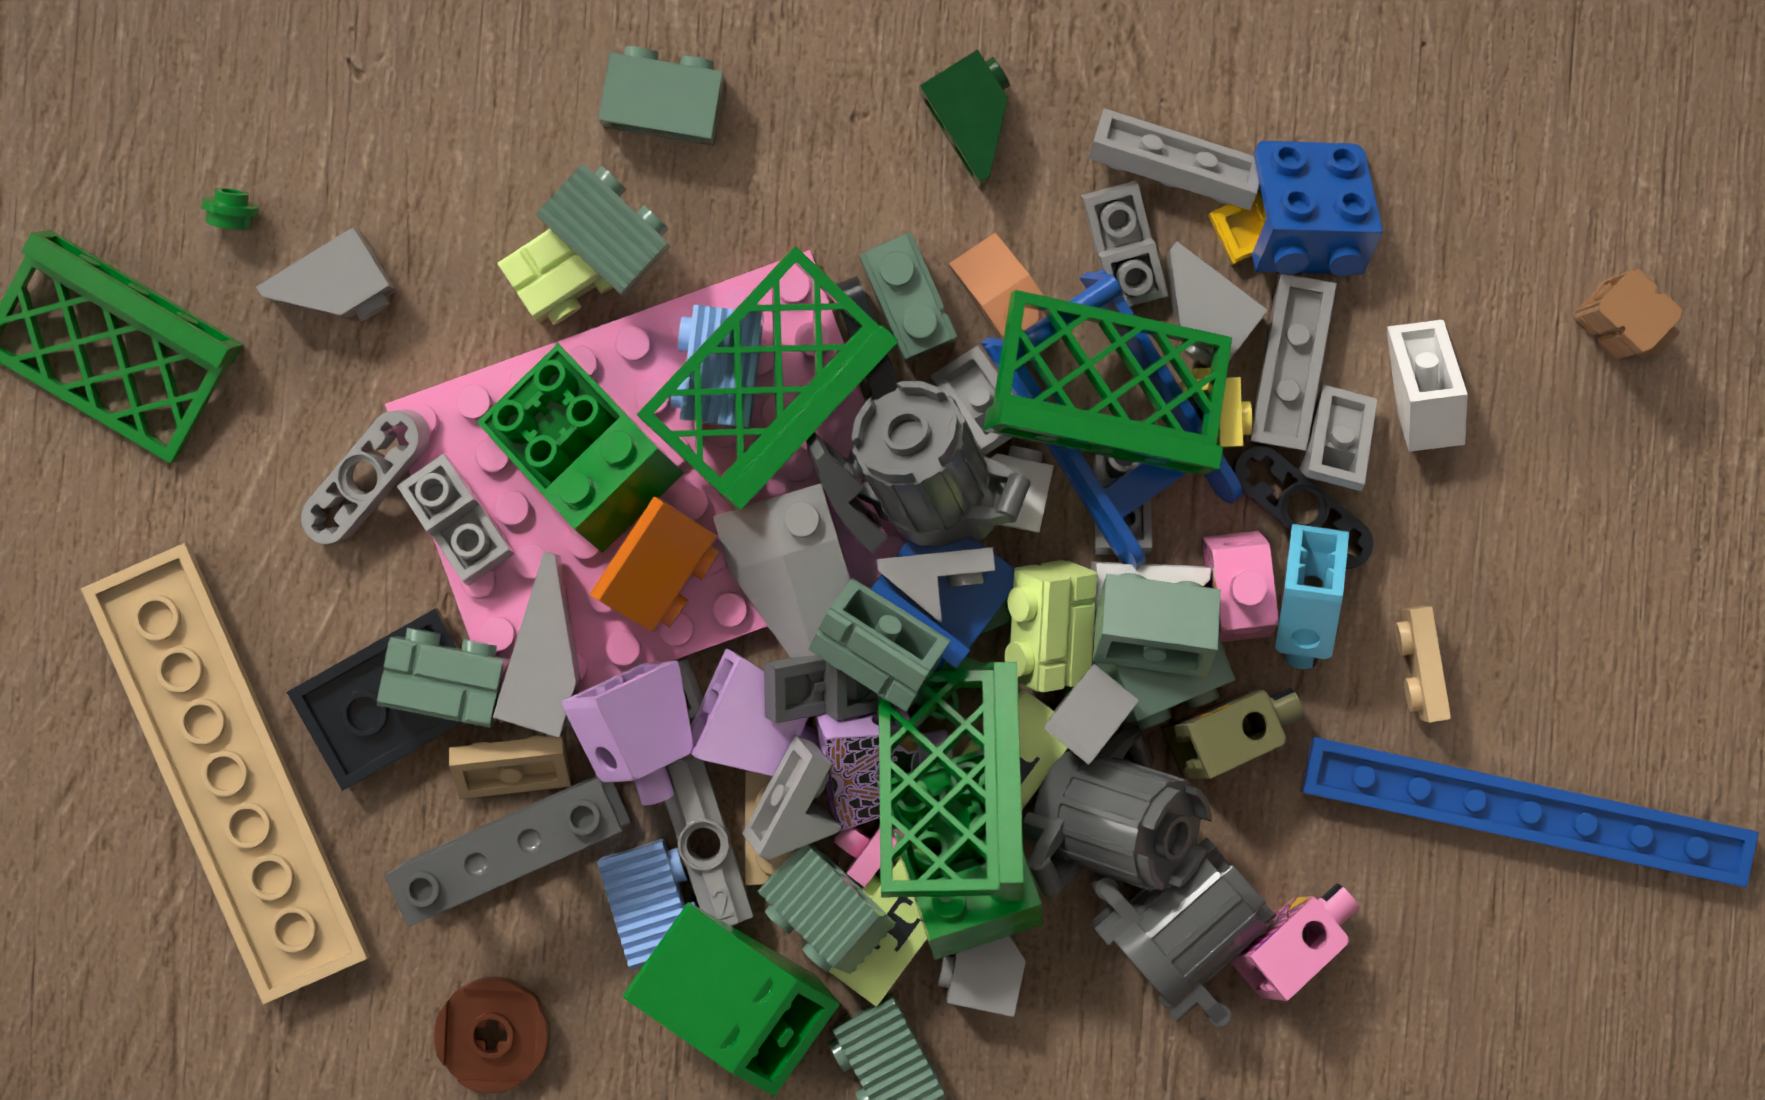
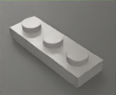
[1088,108,1259,210]
[1248,274,1337,452]

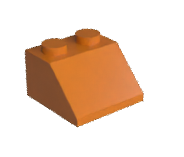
[589,497,720,632]

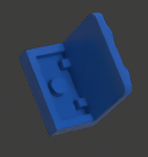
[1252,141,1383,276]
[871,536,1014,670]

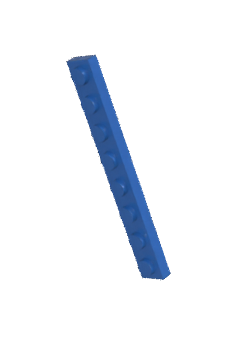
[1300,736,1759,887]

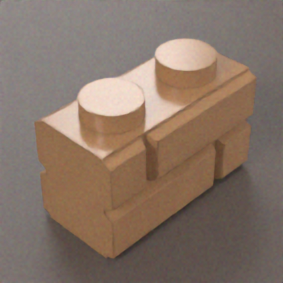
[1574,268,1683,360]

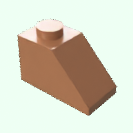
[948,232,1046,339]

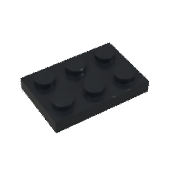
[286,608,464,791]

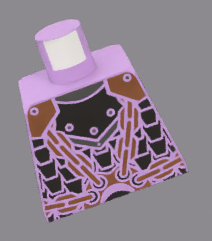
[815,705,953,831]

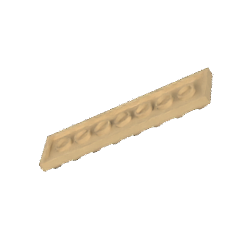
[80,543,370,1004]

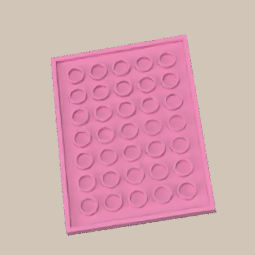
[385,250,907,723]

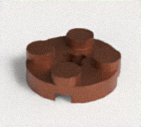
[434,977,549,1093]

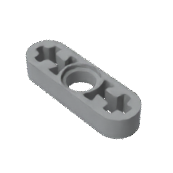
[301,409,430,544]

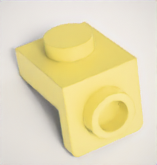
[1179,368,1252,448]

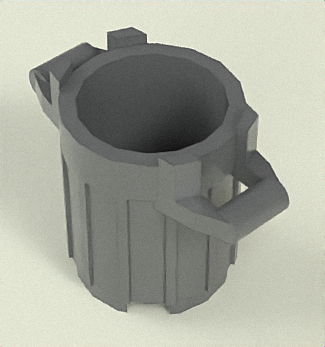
[847,381,1031,546]
[1022,725,1212,897]
[1090,837,1277,1027]

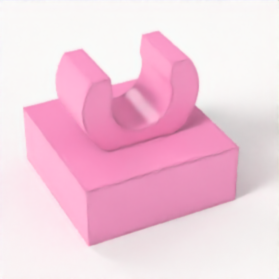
[834,824,896,887]

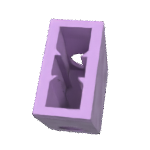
[690,648,820,776]
[561,660,693,805]

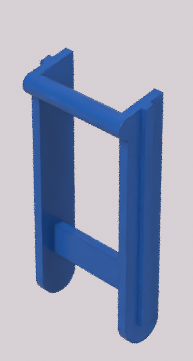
[981,270,1243,570]

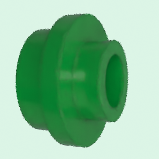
[201,188,259,230]

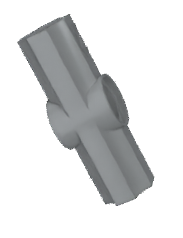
[665,756,755,926]

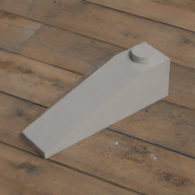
[713,483,851,658]

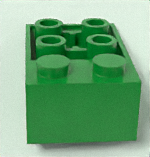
[477,343,684,553]
[878,749,1044,960]
[622,902,840,1097]

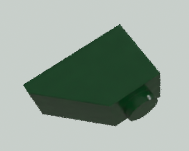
[919,49,1010,189]

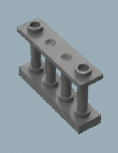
[384,775,632,927]

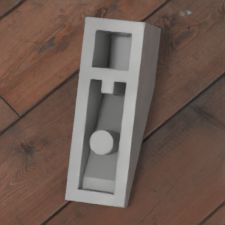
[493,552,581,738]

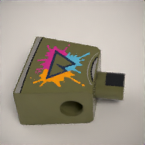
[1161,688,1304,779]

